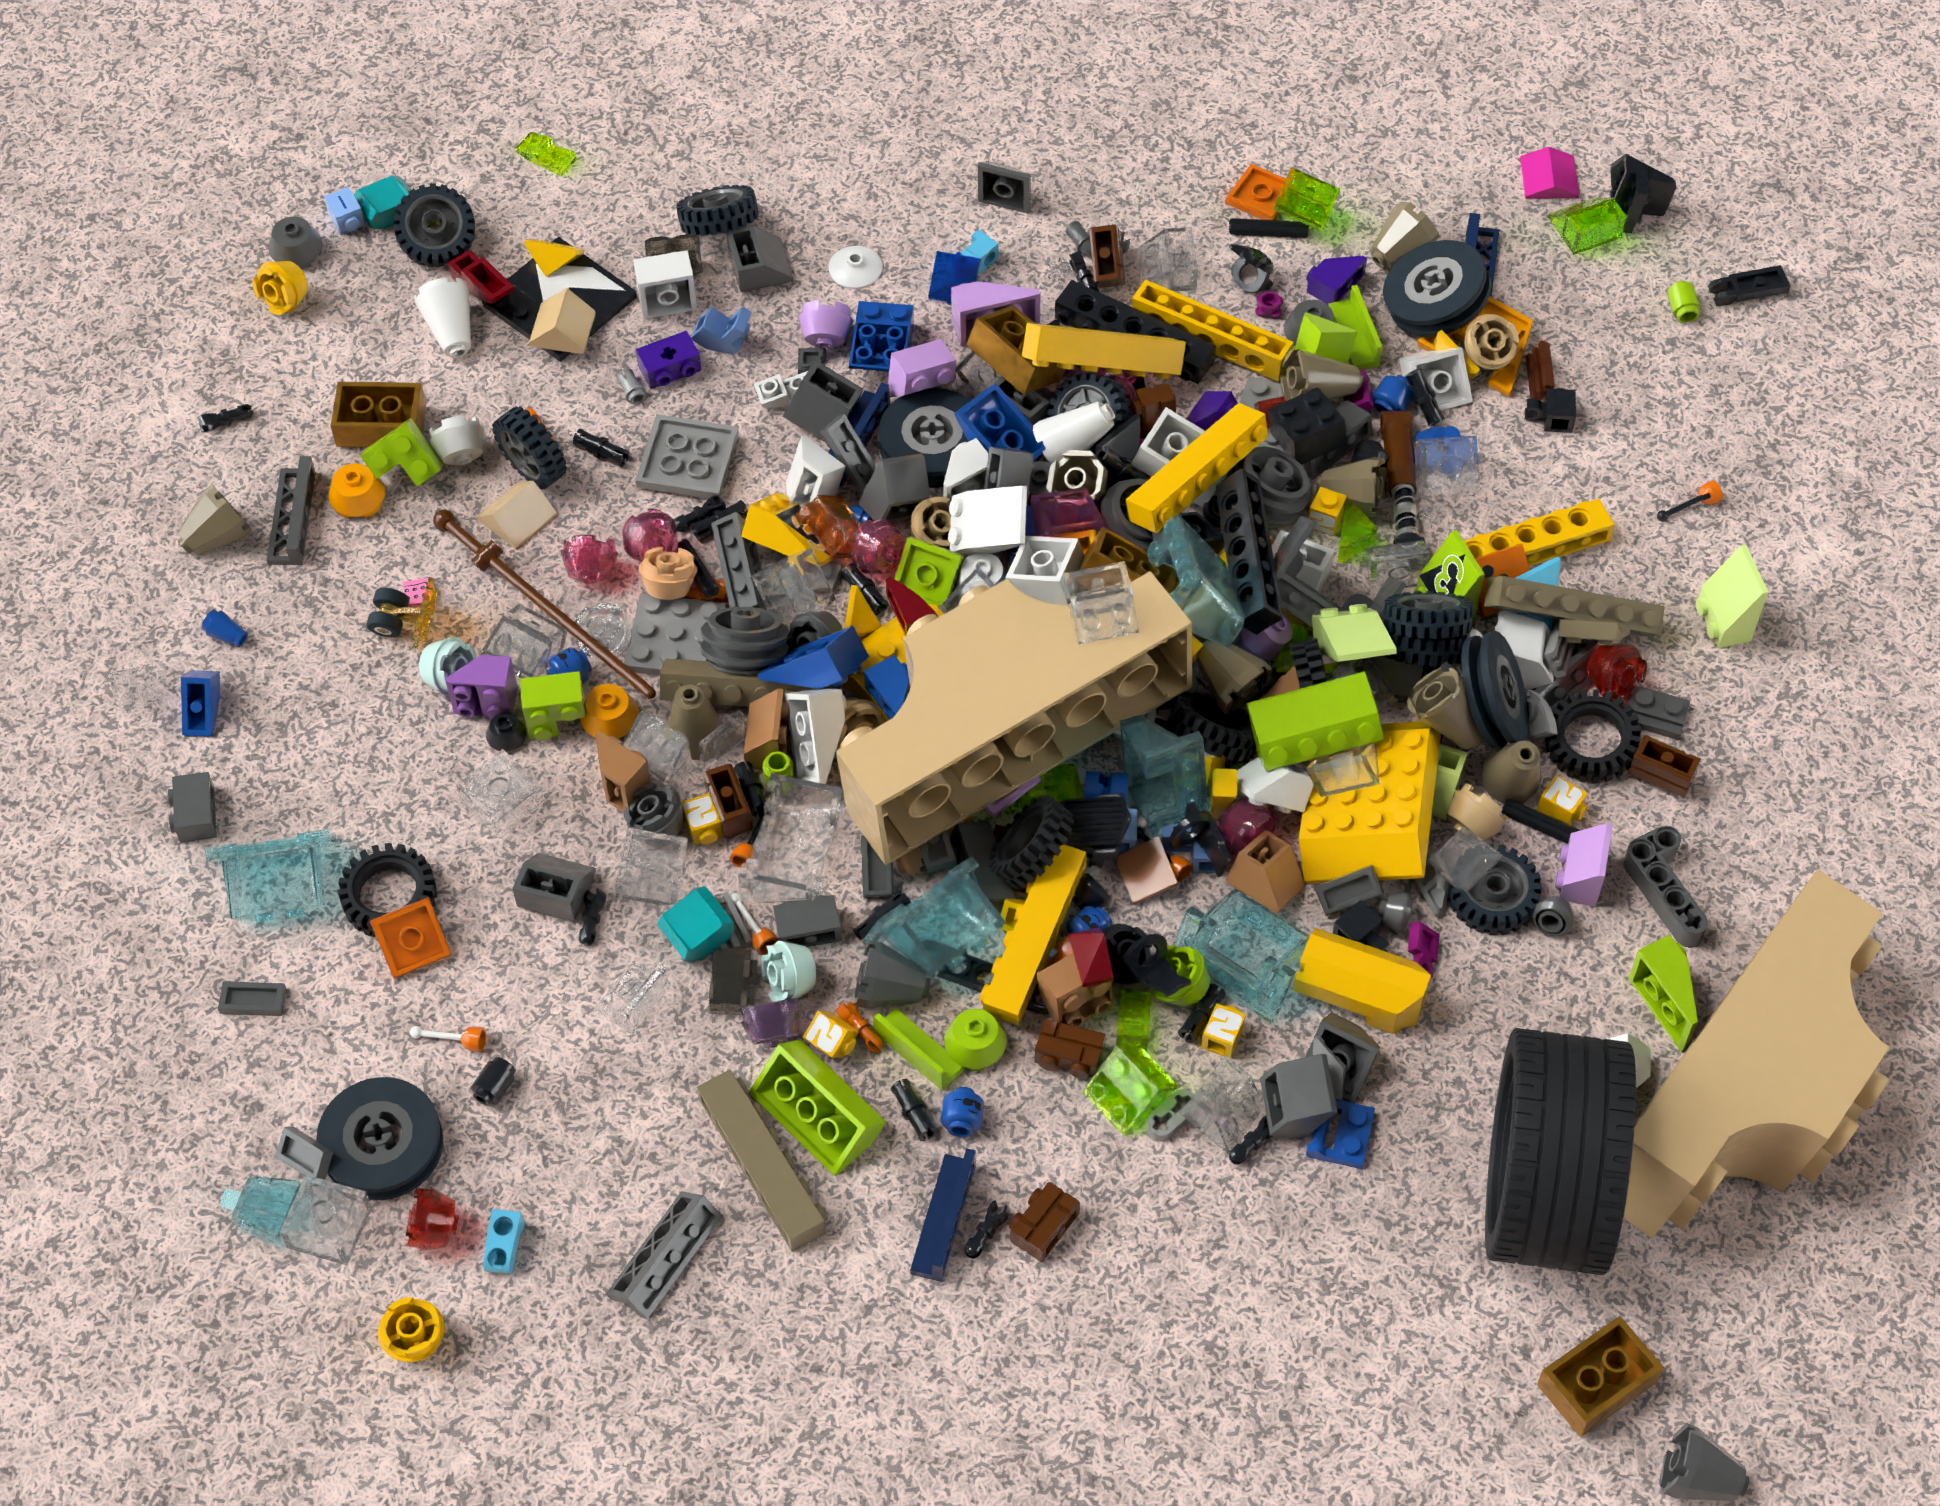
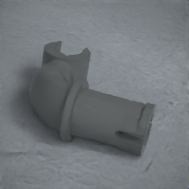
[1066,221,1130,257]

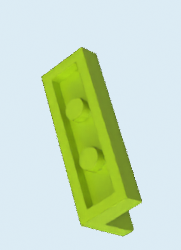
[1328,285,1382,371]
[873,1008,964,1091]

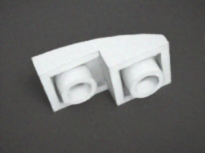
[754,371,808,408]

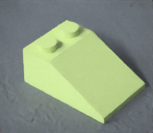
[1696,545,1768,649]
[1312,604,1397,662]

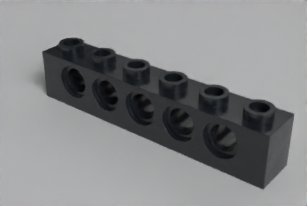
[1055,280,1216,385]
[1215,468,1284,635]

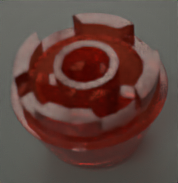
[1587,644,1647,700]
[405,1187,459,1252]

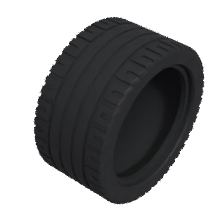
[1485,1028,1636,1275]

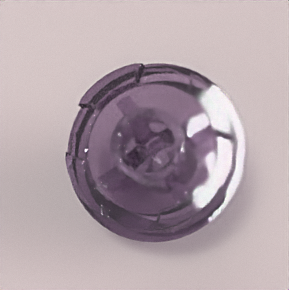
[740,998,802,1049]

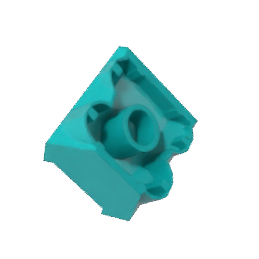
[354,175,411,230]
[657,886,734,962]

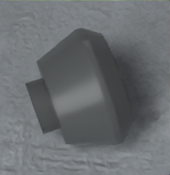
[1378,892,1413,934]
[1532,896,1574,936]

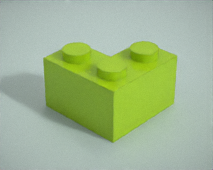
[360,418,444,486]
[520,671,586,741]

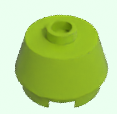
[1152,945,1210,1007]
[944,1008,1007,1071]

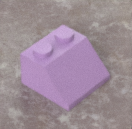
[888,339,957,398]
[1555,823,1613,907]

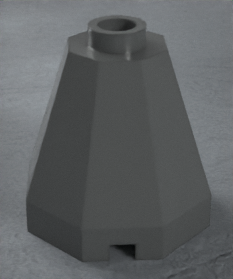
[854,940,931,1008]
[1659,1423,1749,1501]

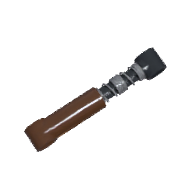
[1380,411,1426,566]

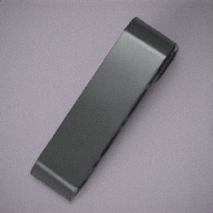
[1623,826,1708,948]

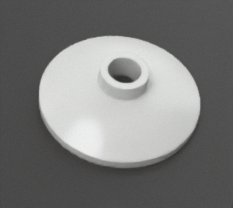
[829,246,883,289]

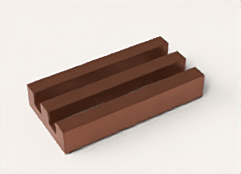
[1525,340,1555,401]

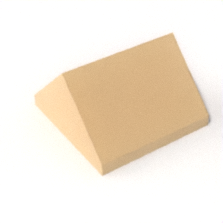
[529,288,595,354]
[476,480,557,550]

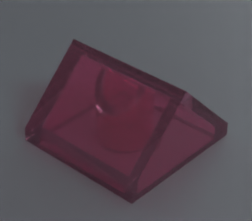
[1031,488,1105,537]

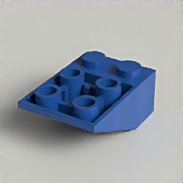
[849,301,914,371]

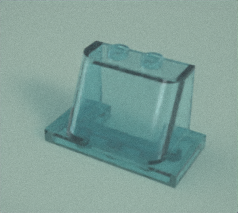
[1120,715,1208,840]
[204,829,337,922]
[862,856,1006,978]
[1173,889,1310,1023]

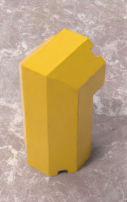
[1293,928,1431,1034]

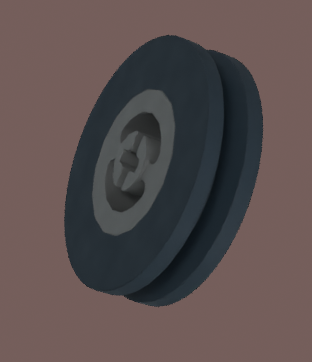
[1461,631,1529,749]
[316,1077,443,1201]

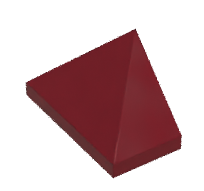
[1068,927,1114,988]

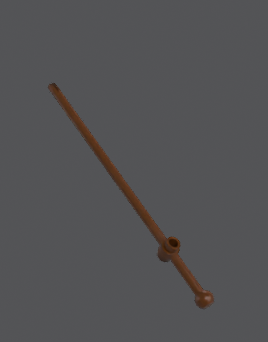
[433,509,656,699]

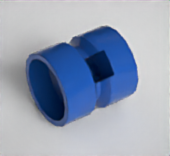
[1084,771,1128,805]

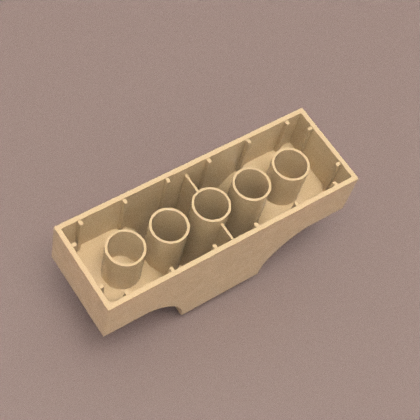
[836,571,1192,866]
[1623,869,1890,1238]

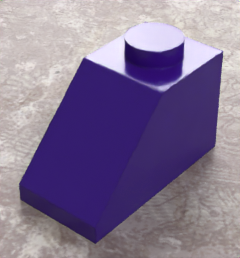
[1306,255,1367,305]
[1186,391,1238,431]

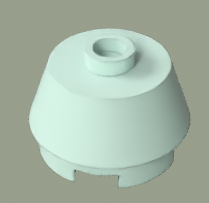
[419,637,477,696]
[761,941,816,1003]

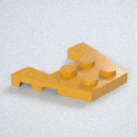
[1418,296,1533,397]

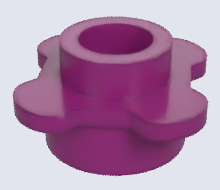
[1255,291,1284,318]

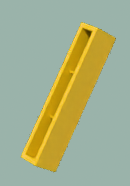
[1022,323,1186,379]
[1126,403,1269,533]
[980,845,1087,1026]

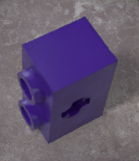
[635,330,702,389]

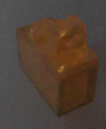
[794,495,871,559]

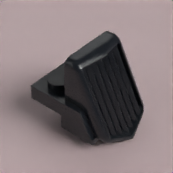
[1609,154,1677,234]
[1060,793,1131,868]

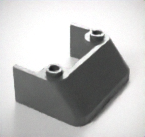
[1274,516,1407,628]

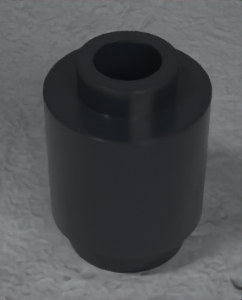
[471,1057,516,1106]

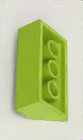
[1247,672,1384,771]
[749,1040,886,1176]

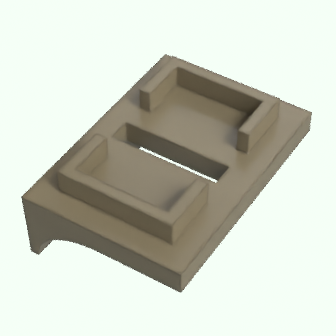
[1559,619,1630,646]

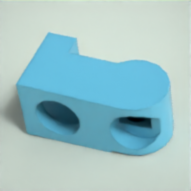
[952,229,999,282]
[483,1209,525,1274]

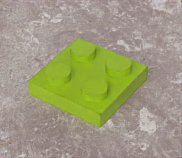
[894,536,964,611]

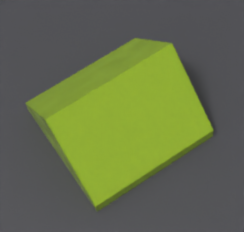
[1294,312,1357,364]

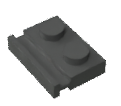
[1626,684,1690,740]

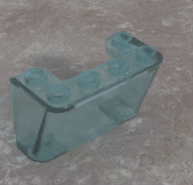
[1147,515,1244,648]

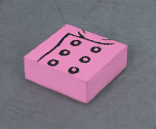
[403,577,436,610]

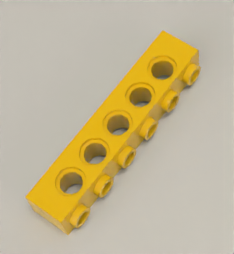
[1132,279,1294,382]
[1464,498,1615,566]

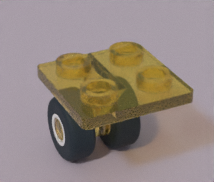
[366,577,438,650]

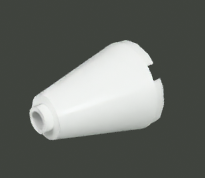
[414,278,471,358]
[1033,401,1115,464]

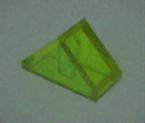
[1337,500,1377,563]

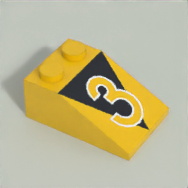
[741,493,842,568]

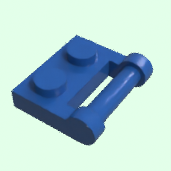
[1306,1098,1375,1169]

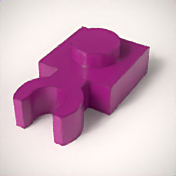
[1343,369,1374,411]
[1408,921,1440,979]

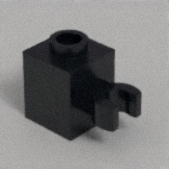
[1525,388,1576,433]
[1333,900,1389,952]

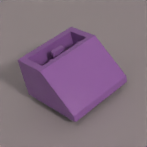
[446,655,518,719]

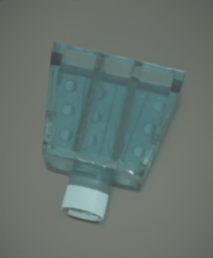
[221,1176,305,1249]

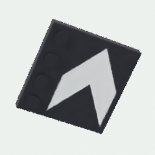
[482,237,637,362]

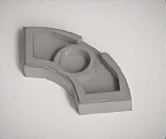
[1525,688,1557,741]

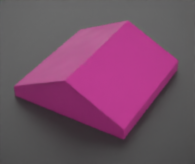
[1520,147,1579,199]

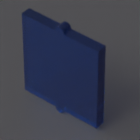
[928,251,981,305]

